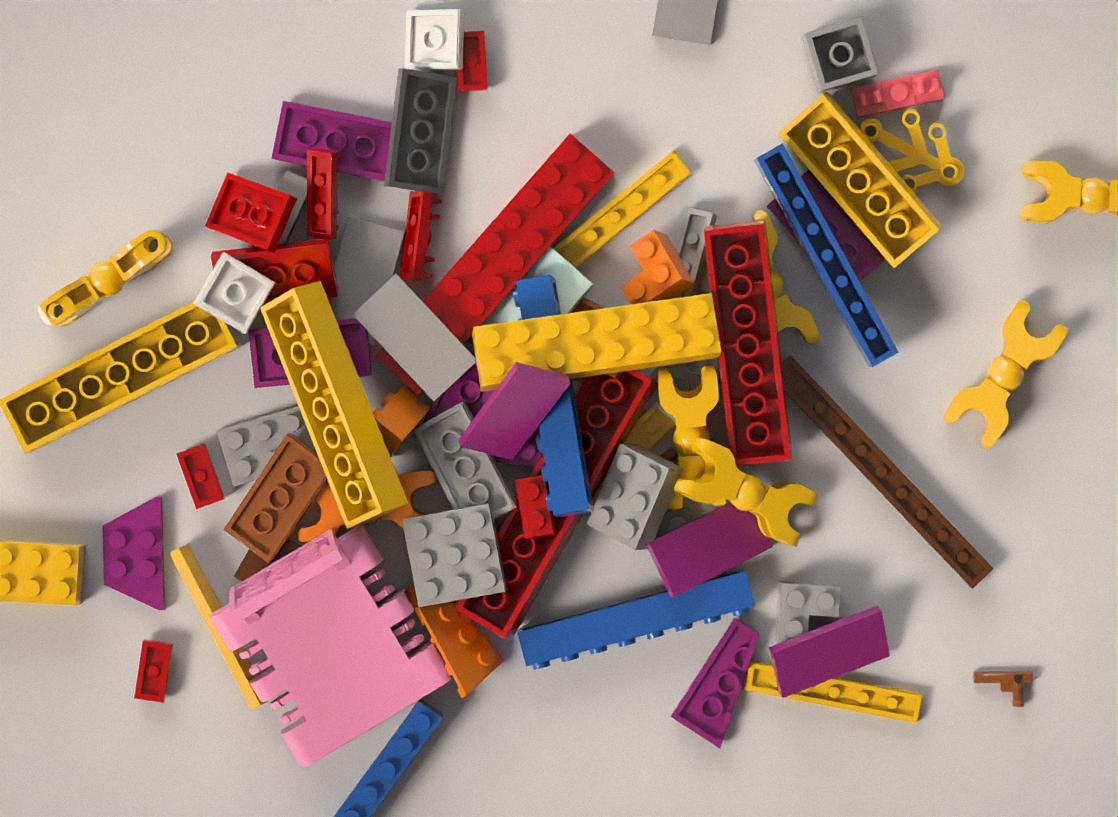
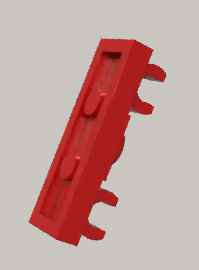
[307,148,339,240]
[400,191,442,281]

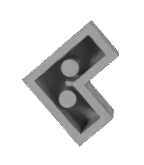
[775,581,841,643]

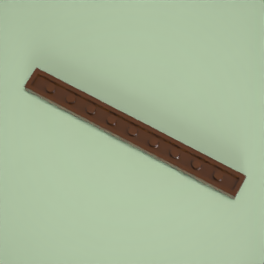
[782,355,994,589]

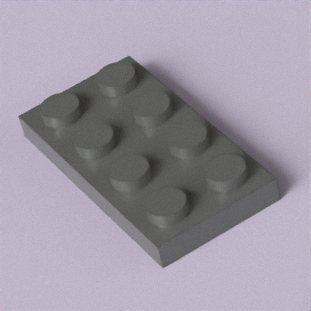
[384,68,457,194]

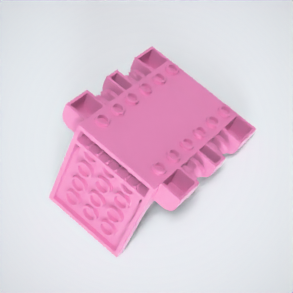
[209,524,453,768]

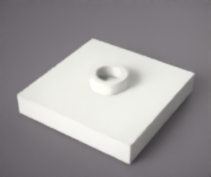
[405,9,464,70]
[193,252,276,334]

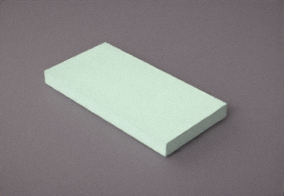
[481,246,594,326]

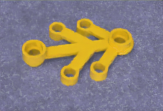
[859,109,964,192]

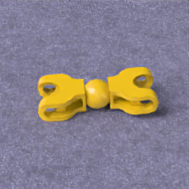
[1019,161,1118,224]
[752,209,820,344]
[39,230,173,326]
[943,299,1068,449]
[657,365,726,511]
[674,438,818,547]

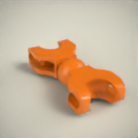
[298,470,437,542]

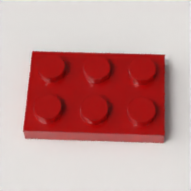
[205,172,297,253]

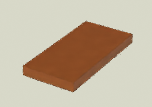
[223,433,328,564]

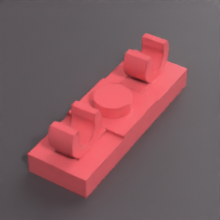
[851,70,944,118]

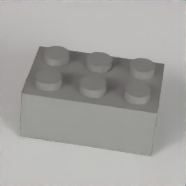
[587,444,684,550]

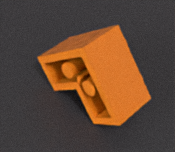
[620,230,694,305]
[373,386,430,458]

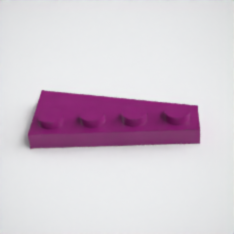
[670,617,759,748]

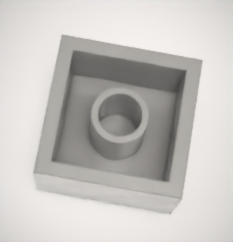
[802,17,878,94]

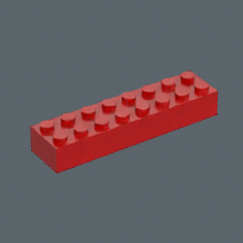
[703,220,792,466]

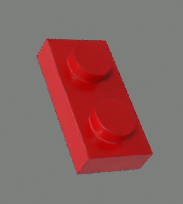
[457,31,488,92]
[176,444,225,509]
[515,475,556,539]
[134,639,173,703]

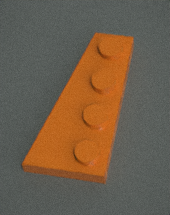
[404,583,504,698]

